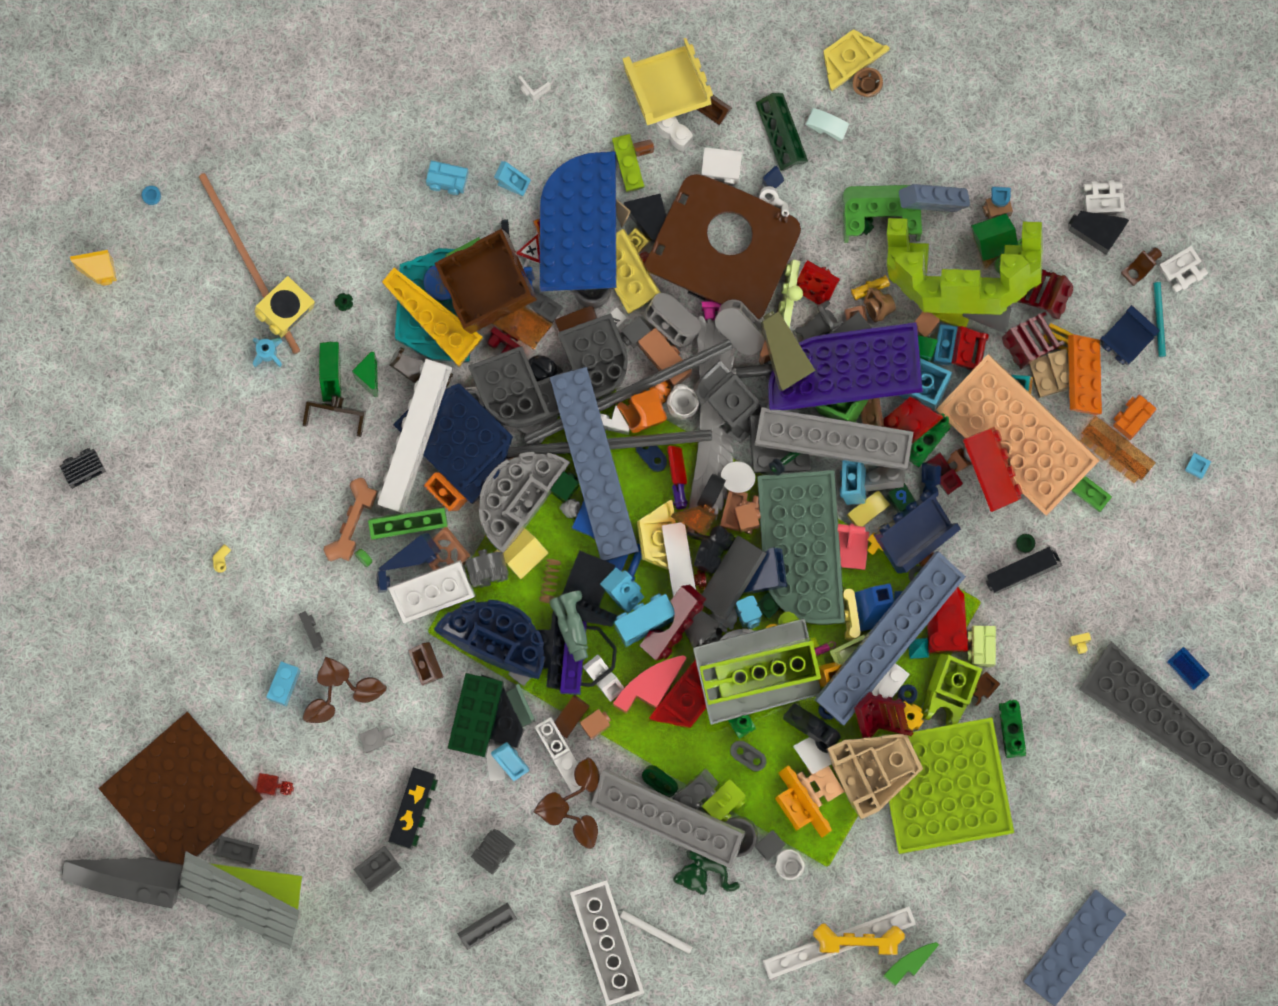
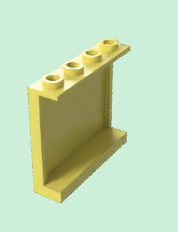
[622,38,713,125]

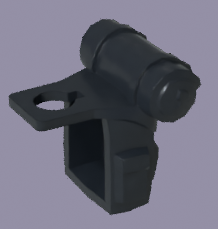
[687,526,736,574]

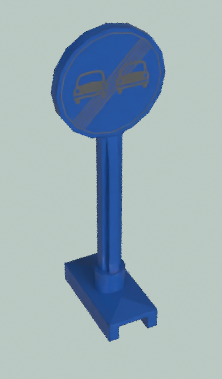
[423,265,535,301]

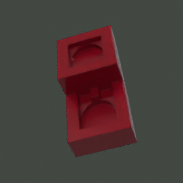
[925,452,963,495]

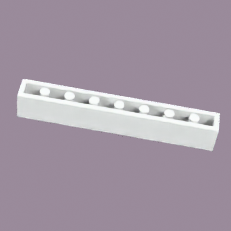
[377,359,452,513]

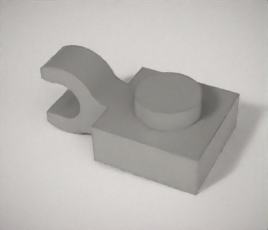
[359,727,395,753]

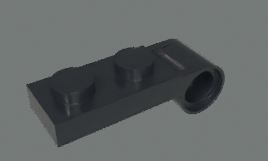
[783,703,841,753]

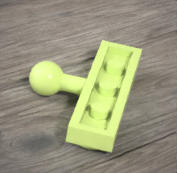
[778,260,803,328]

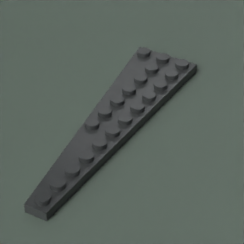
[1079,641,1278,820]

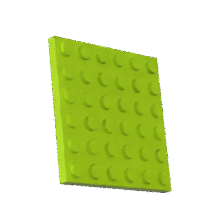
[889,717,1015,854]

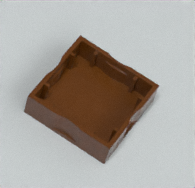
[435,228,537,334]

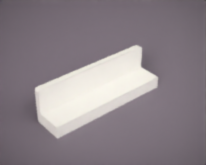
[662,522,696,597]

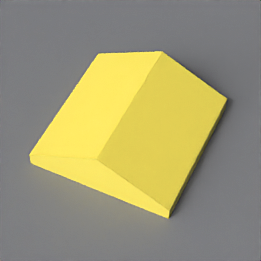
[495,528,549,579]

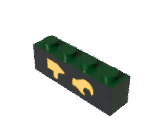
[388,767,438,850]

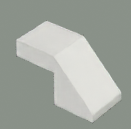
[583,655,624,702]

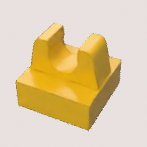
[867,532,883,555]

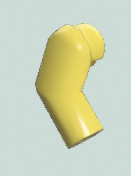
[213,544,231,573]

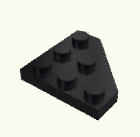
[481,674,524,748]

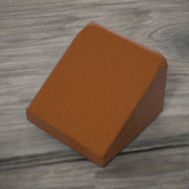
[633,139,654,157]

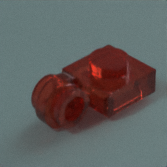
[255,773,294,796]

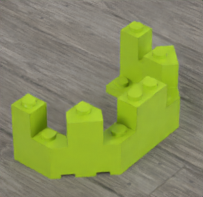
[887,218,1043,315]

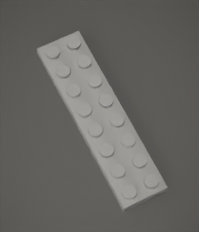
[755,407,914,470]
[591,769,745,869]

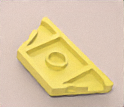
[823,29,890,91]
[637,500,676,570]

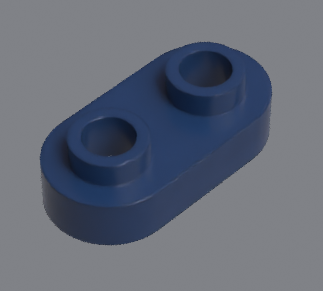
[636,446,667,472]

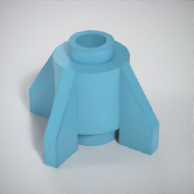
[252,337,282,368]

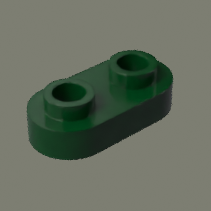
[642,765,678,798]

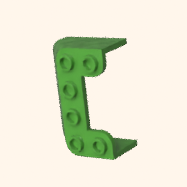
[843,185,922,243]

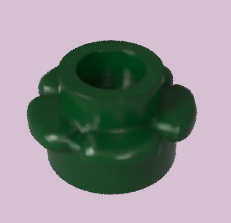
[335,293,353,311]

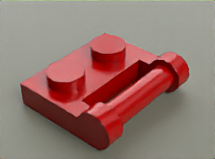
[951,326,989,371]

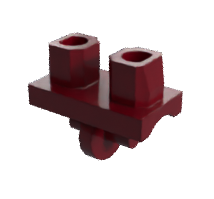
[487,326,521,353]

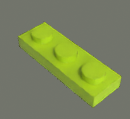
[612,134,645,193]

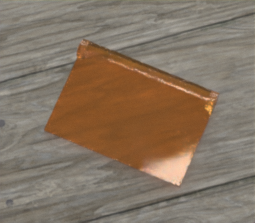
[492,307,553,350]

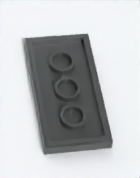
[702,535,767,620]

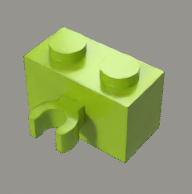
[701,779,746,822]

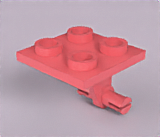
[837,523,869,570]

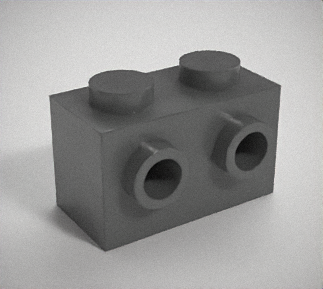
[673,768,719,809]

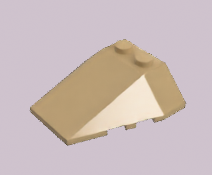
[827,734,923,819]

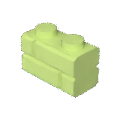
[967,625,996,667]

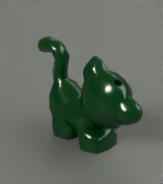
[673,850,740,895]

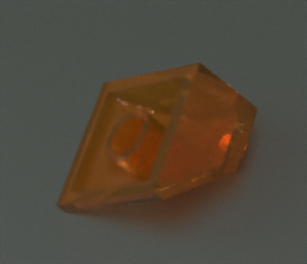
[671,504,718,536]

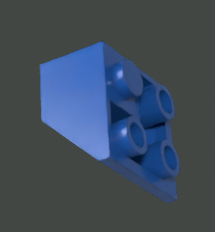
[855,584,894,631]

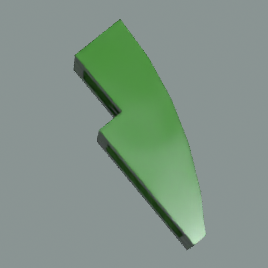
[883,942,939,986]

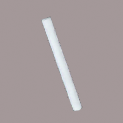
[620,910,693,954]

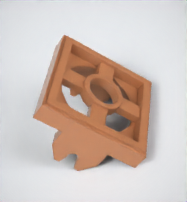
[427,527,471,570]

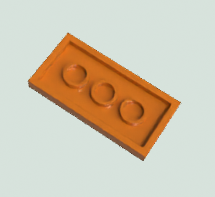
[1068,334,1102,415]

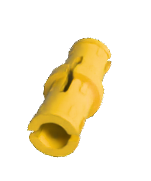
[851,275,890,301]

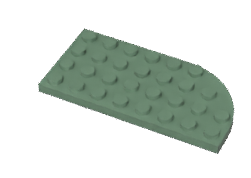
[758,470,845,625]

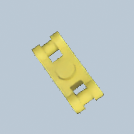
[843,589,861,641]

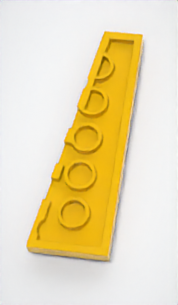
[382,268,483,367]

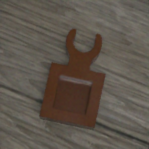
[972,672,1000,706]

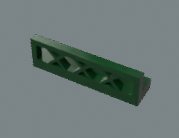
[756,93,808,171]

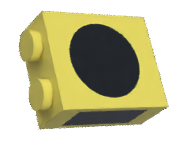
[254,276,315,338]

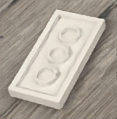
[389,560,475,623]

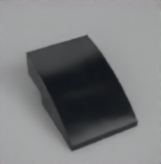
[562,550,616,607]

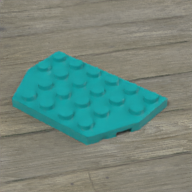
[395,248,470,362]

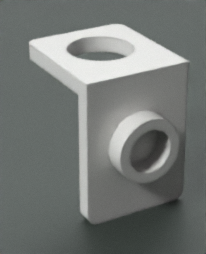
[518,76,551,101]

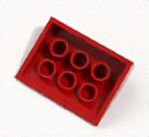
[963,427,1023,512]

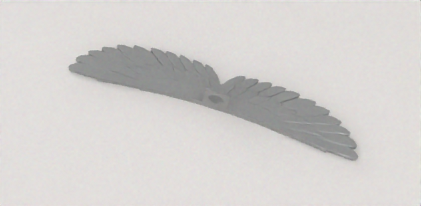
[687,316,736,534]

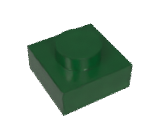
[757,592,780,619]

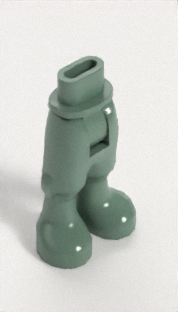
[549,591,588,662]

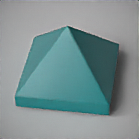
[909,638,929,659]

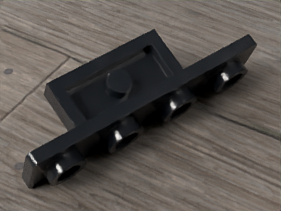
[537,611,567,690]

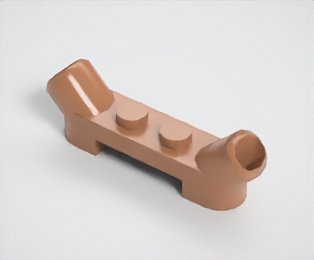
[323,478,378,562]

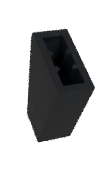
[624,193,666,246]
[1068,211,1129,255]

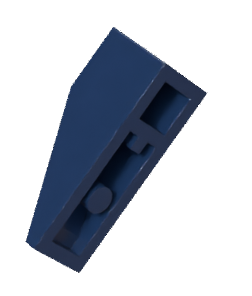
[378,533,441,571]

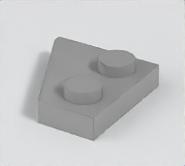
[864,466,906,491]

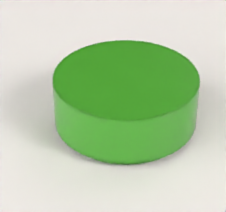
[354,549,372,567]

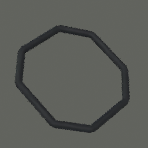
[581,625,617,687]

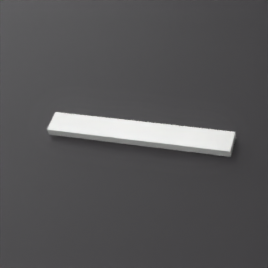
[763,906,916,979]

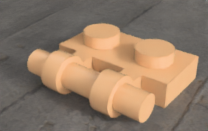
[797,766,845,808]

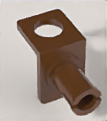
[1121,247,1162,286]

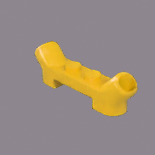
[813,923,905,955]

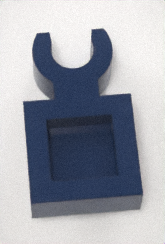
[921,463,941,497]

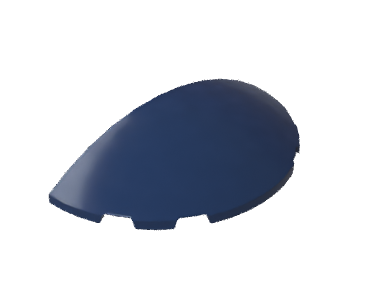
[434,600,545,679]

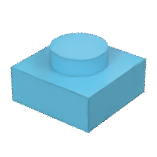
[1184,453,1211,480]

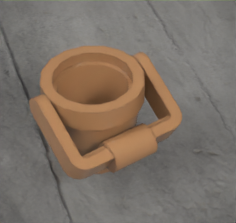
[864,288,896,322]

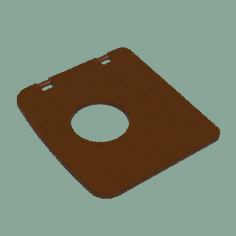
[645,174,801,320]

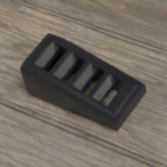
[576,599,617,627]

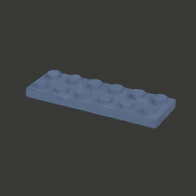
[1024,889,1126,1006]

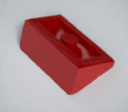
[667,446,687,486]

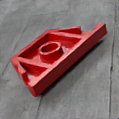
[883,397,943,444]
[649,660,707,729]

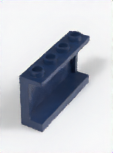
[874,490,961,573]

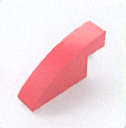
[613,655,687,714]

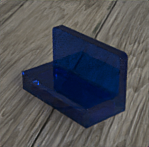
[1166,647,1210,690]

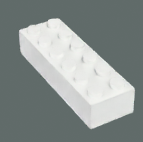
[570,880,644,1006]

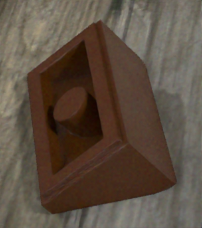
[696,95,732,125]
[408,642,444,686]

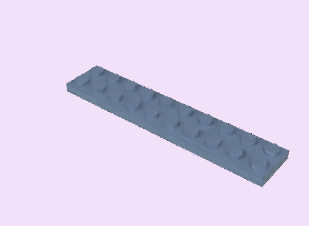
[550,367,639,561]
[814,551,966,725]

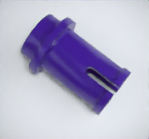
[672,484,688,509]

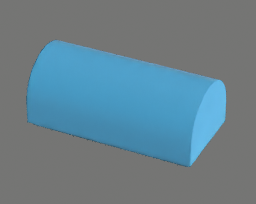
[933,324,958,366]

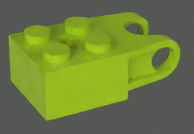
[922,654,982,726]

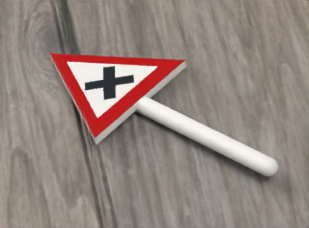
[516,234,540,269]

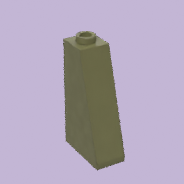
[761,311,815,392]

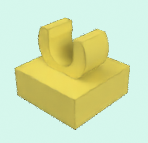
[1068,632,1091,654]

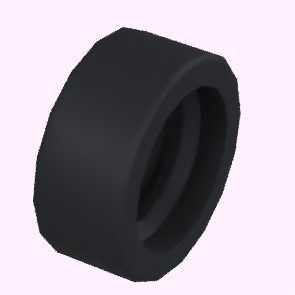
[697,473,726,512]

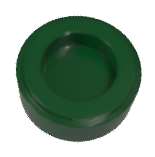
[1016,534,1036,553]

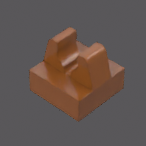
[947,448,972,472]

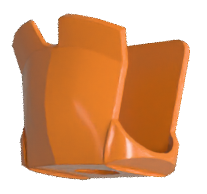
[617,389,667,433]

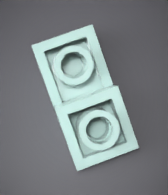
[805,108,849,141]

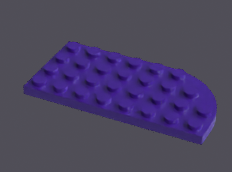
[768,322,923,411]

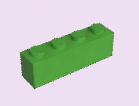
[368,506,448,540]

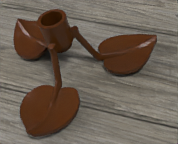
[303,657,387,723]
[533,757,600,849]

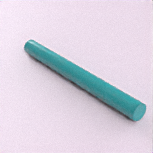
[1153,282,1166,357]

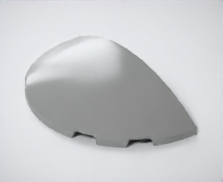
[479,452,570,553]

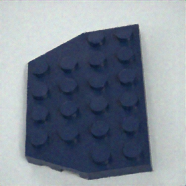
[393,383,513,504]

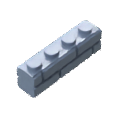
[899,184,970,212]

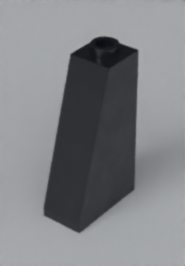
[986,546,1063,593]

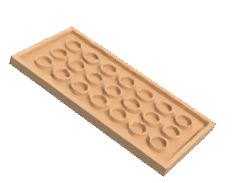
[936,354,1100,516]

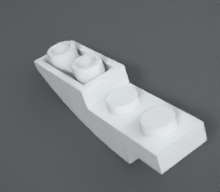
[534,717,582,793]

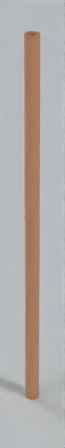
[198,173,300,354]

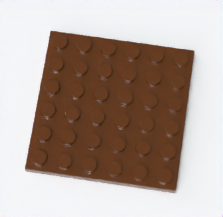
[98,711,263,870]

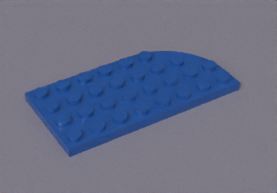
[540,151,617,291]

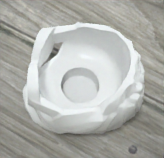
[667,384,699,420]

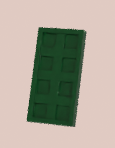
[447,673,504,758]

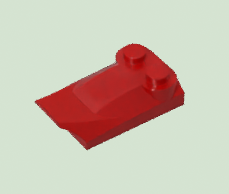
[927,587,968,653]

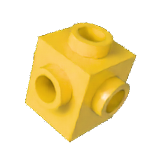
[896,701,924,731]

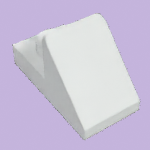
[600,406,630,435]

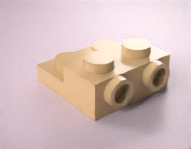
[1029,349,1069,398]

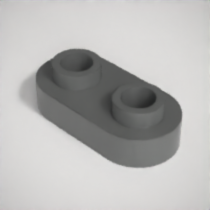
[730,741,766,772]

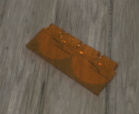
[1080,416,1156,483]

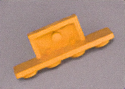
[775,765,832,838]

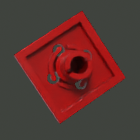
[796,260,840,305]

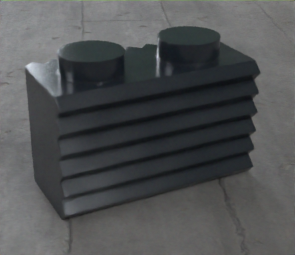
[60,448,106,489]

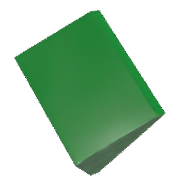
[971,214,1018,261]
[352,352,378,397]

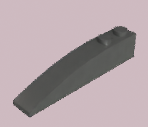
[62,857,183,909]

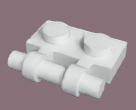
[1084,180,1125,214]
[1158,246,1208,293]

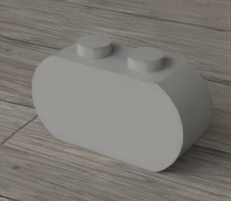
[645,293,701,347]
[715,300,765,355]

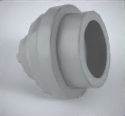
[560,499,580,518]

